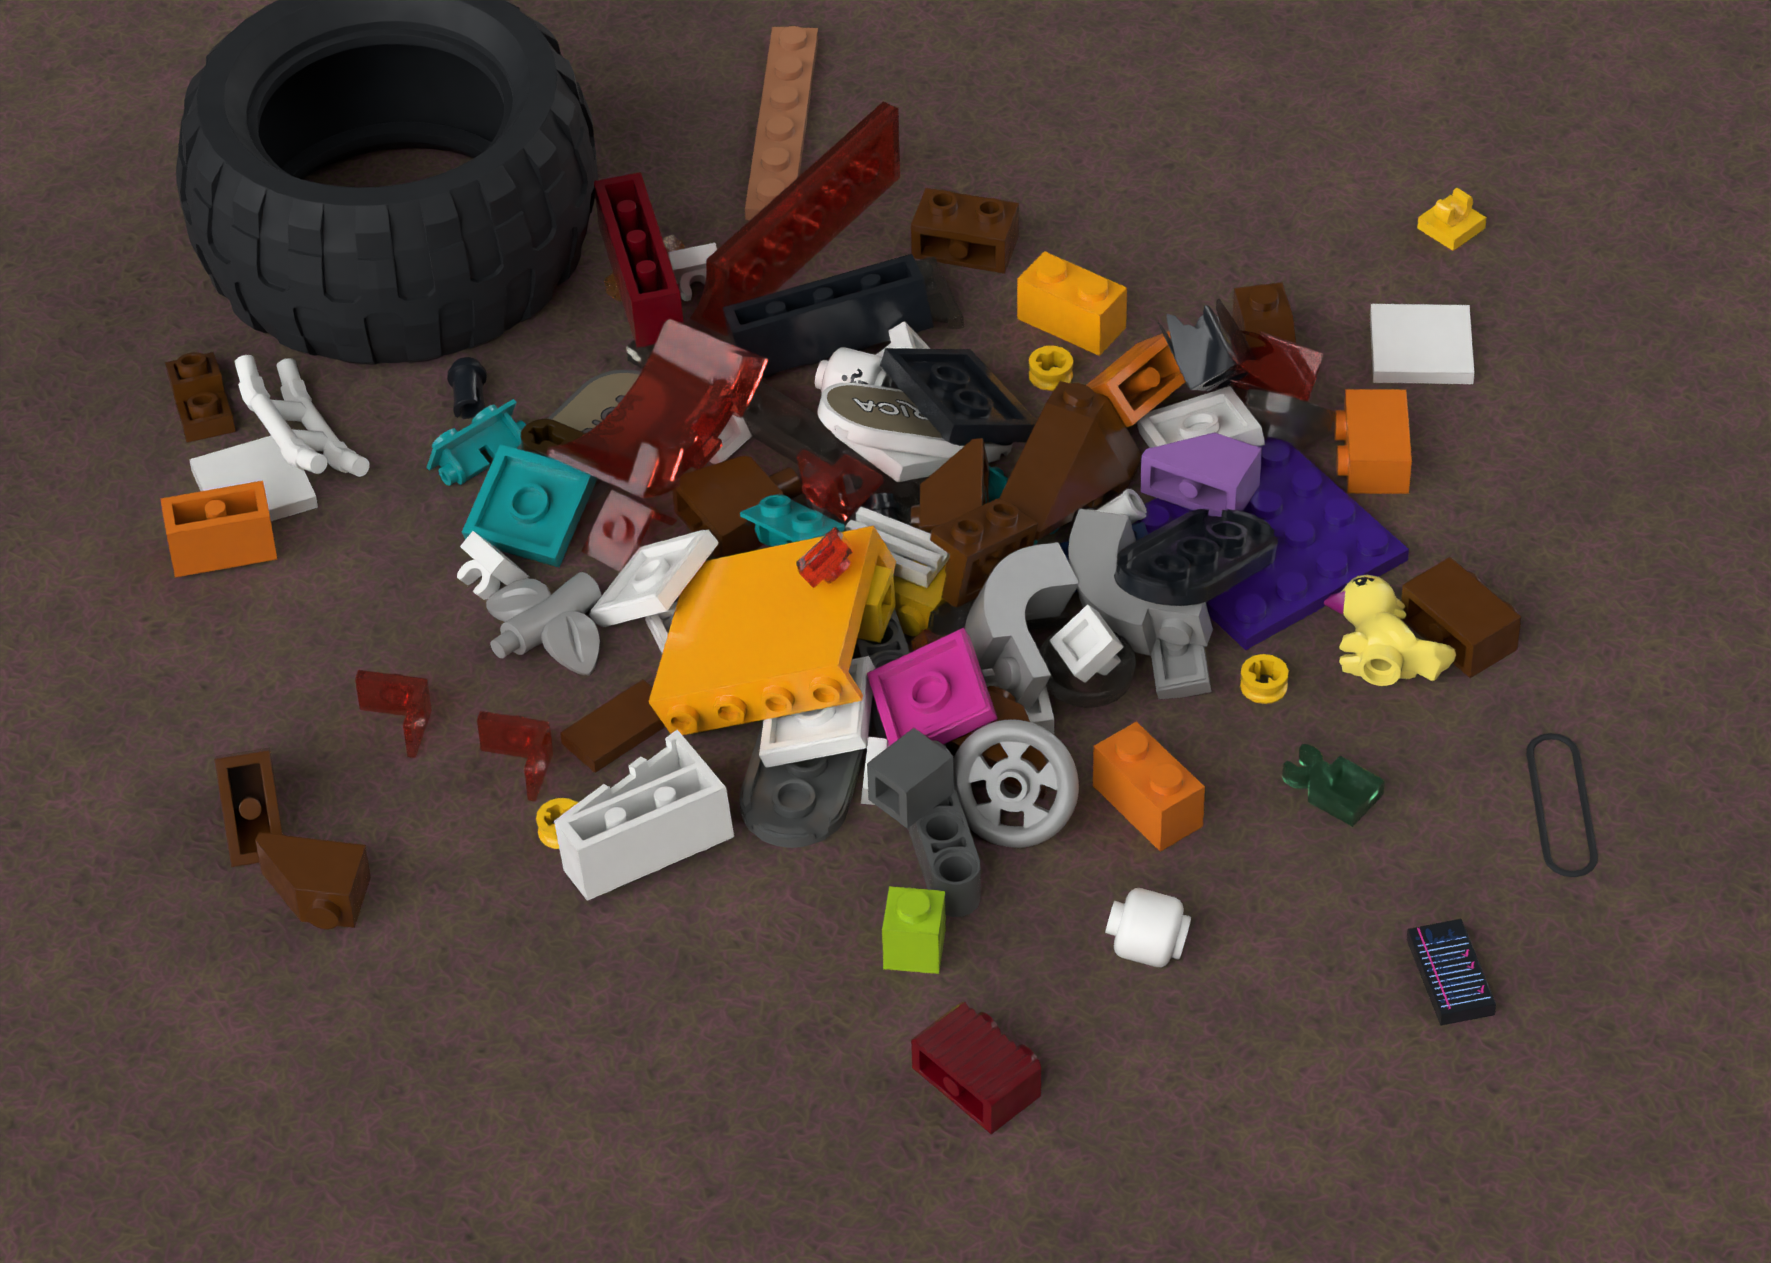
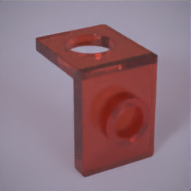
[797,449,884,522]
[582,489,677,572]
[355,670,432,758]
[477,711,553,802]

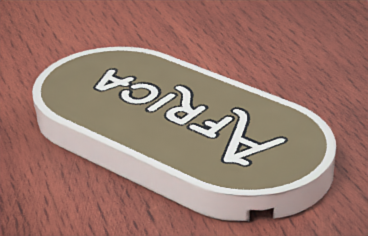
[817,383,1013,463]

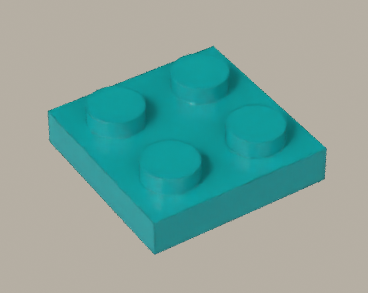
[462,444,597,568]

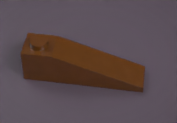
[999,380,1142,541]

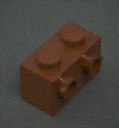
[911,188,1019,274]

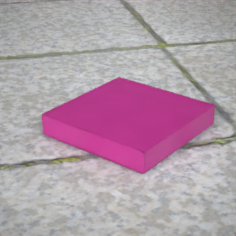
[867,628,998,746]

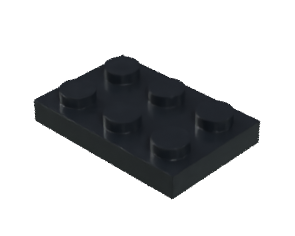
[880,348,1037,446]

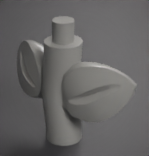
[486,572,601,676]

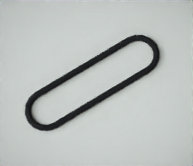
[1526,733,1598,877]

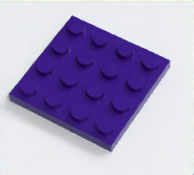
[1131,433,1409,650]

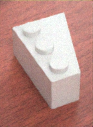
[554,730,734,901]

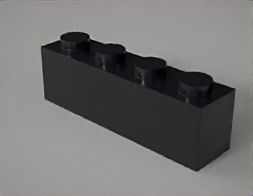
[722,254,934,382]

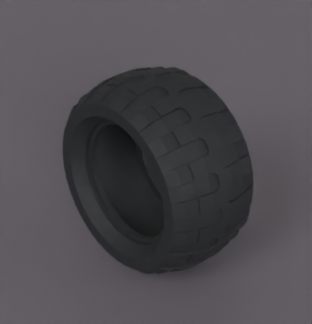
[176,0,598,365]

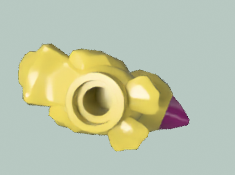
[1324,575,1456,686]

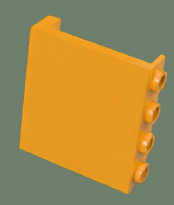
[649,525,896,735]

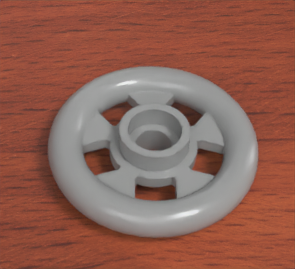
[953,720,1079,848]

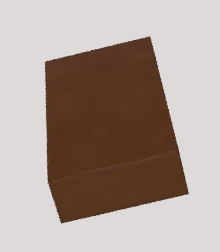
[560,679,665,773]

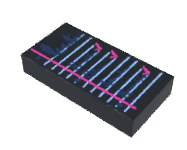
[1407,919,1496,1026]

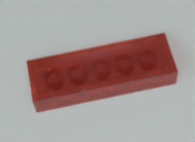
[690,101,900,337]

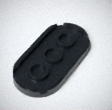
[1114,509,1278,606]

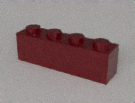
[594,172,685,348]

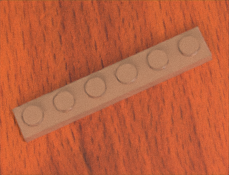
[745,26,818,222]

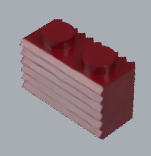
[911,1002,1041,1134]

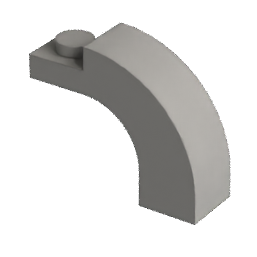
[1068,508,1213,656]
[965,542,1079,709]

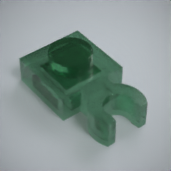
[1282,744,1385,827]

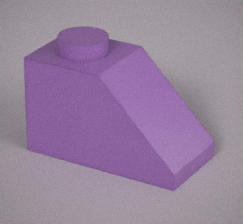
[1141,432,1262,517]

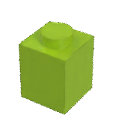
[882,886,946,974]

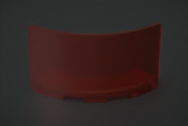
[546,320,768,498]

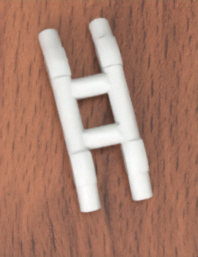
[235,355,369,477]

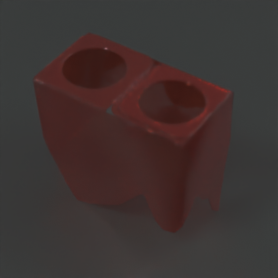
[1230,330,1323,404]

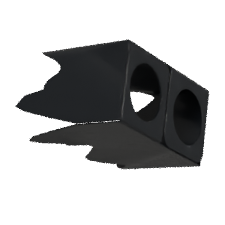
[1158,298,1260,392]

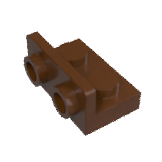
[930,498,1038,608]

